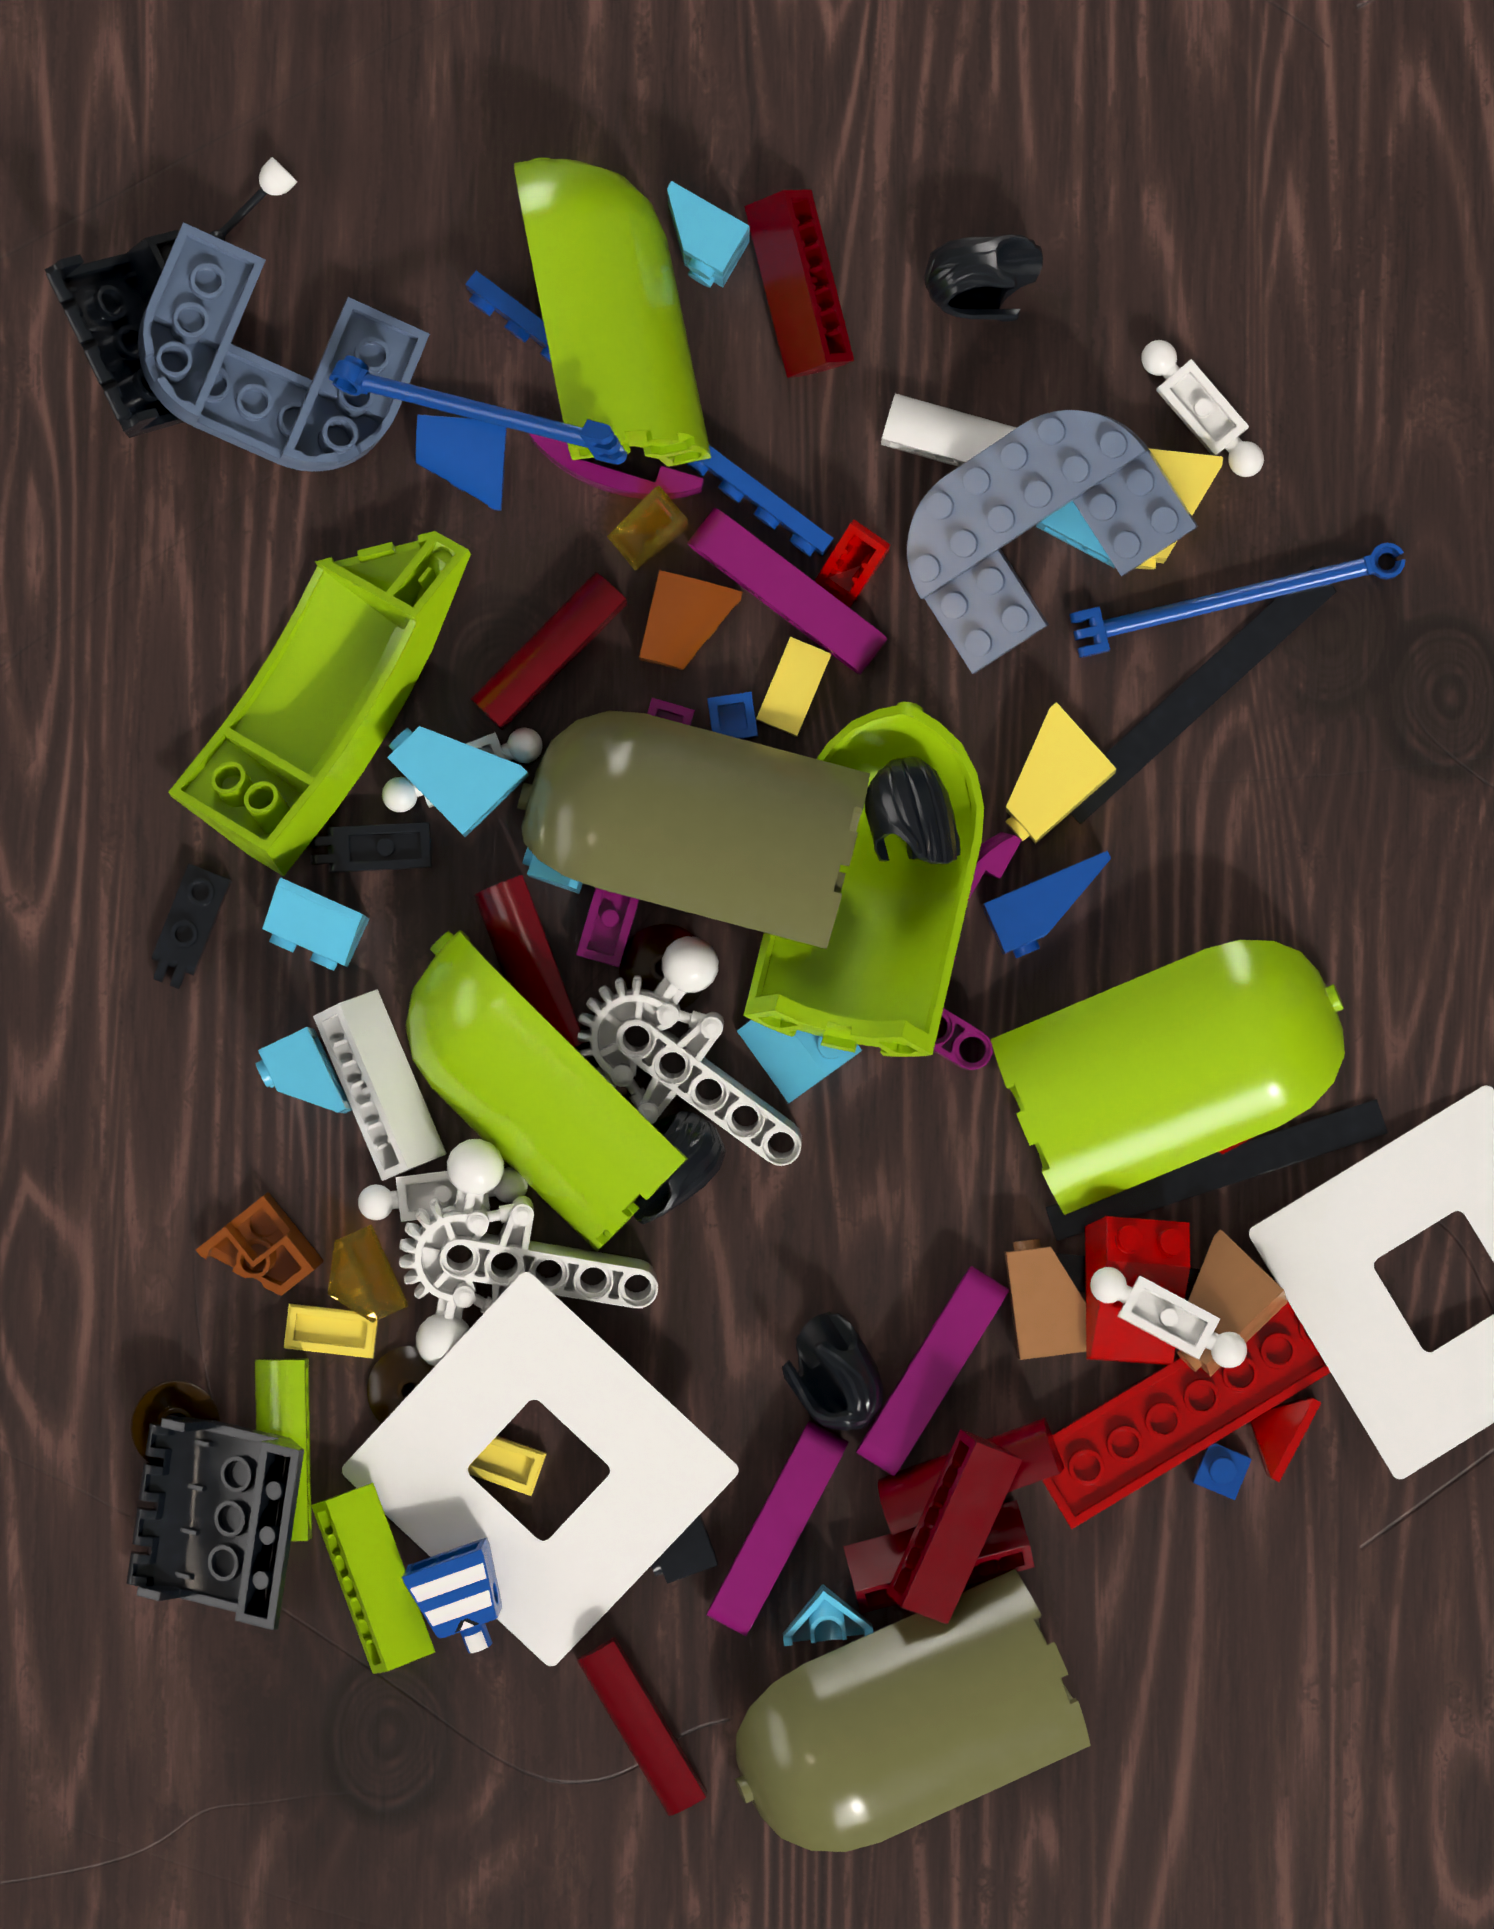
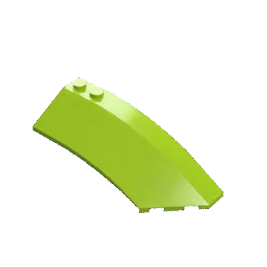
[168,531,471,876]

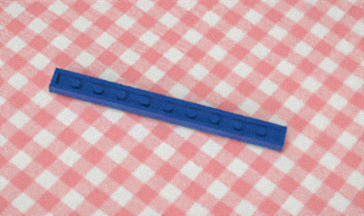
[465,270,834,557]

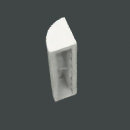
[881,393,1016,467]
[313,989,446,1181]

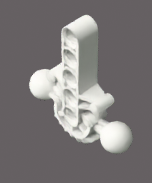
[578,936,802,1166]
[399,1139,658,1367]

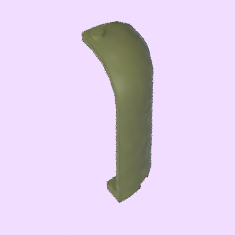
[517,710,870,949]
[734,1569,1091,1852]

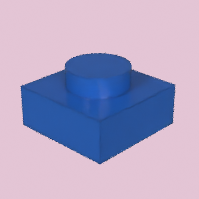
[707,692,758,739]
[1192,1443,1252,1500]

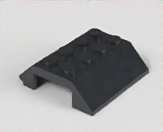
[44,230,234,438]
[126,1415,304,1630]

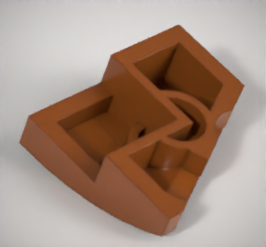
[639,570,743,670]
[196,1192,324,1296]

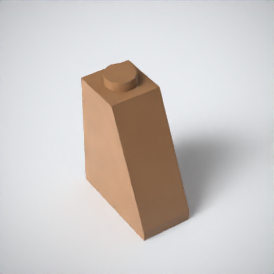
[1177,1229,1288,1377]
[1004,1239,1086,1360]

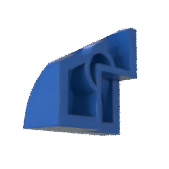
[416,415,507,511]

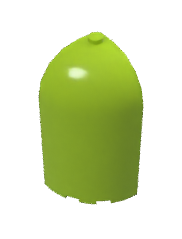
[514,158,711,467]
[743,702,984,1057]
[405,930,688,1252]
[990,940,1345,1215]

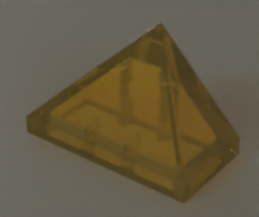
[607,485,689,571]
[327,1225,408,1323]

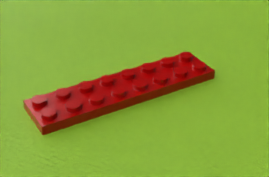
[1042,1300,1331,1529]

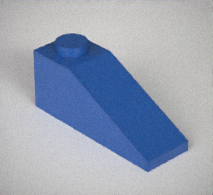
[982,850,1111,959]

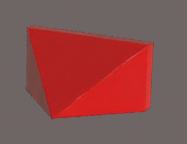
[815,519,891,608]
[1250,1396,1321,1482]

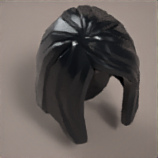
[924,234,1043,322]
[865,757,961,864]
[633,1110,726,1224]
[782,1312,883,1431]

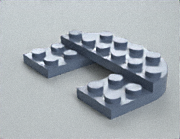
[138,222,430,472]
[907,410,1199,674]

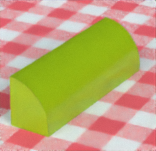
[255,1358,312,1541]
[311,1483,435,1674]

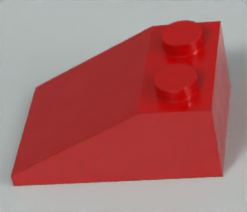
[1085,1216,1190,1365]

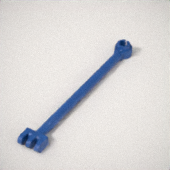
[329,355,627,465]
[1069,542,1406,658]

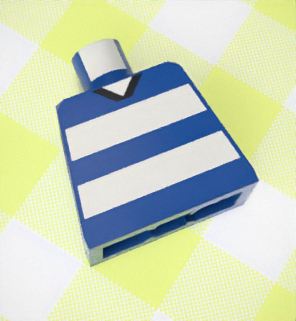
[402,1537,502,1653]

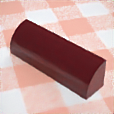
[744,189,854,378]
[471,572,627,731]
[474,875,586,1048]
[878,1418,1065,1535]
[886,1429,1022,1624]
[843,1500,1035,1614]
[577,1636,707,1816]

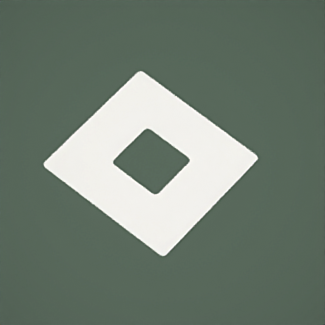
[1249,1085,1494,1479]
[342,1272,739,1666]

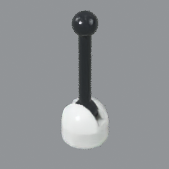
[210,157,297,241]

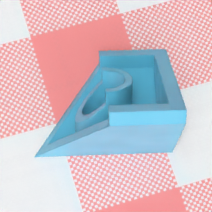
[783,1584,873,1646]

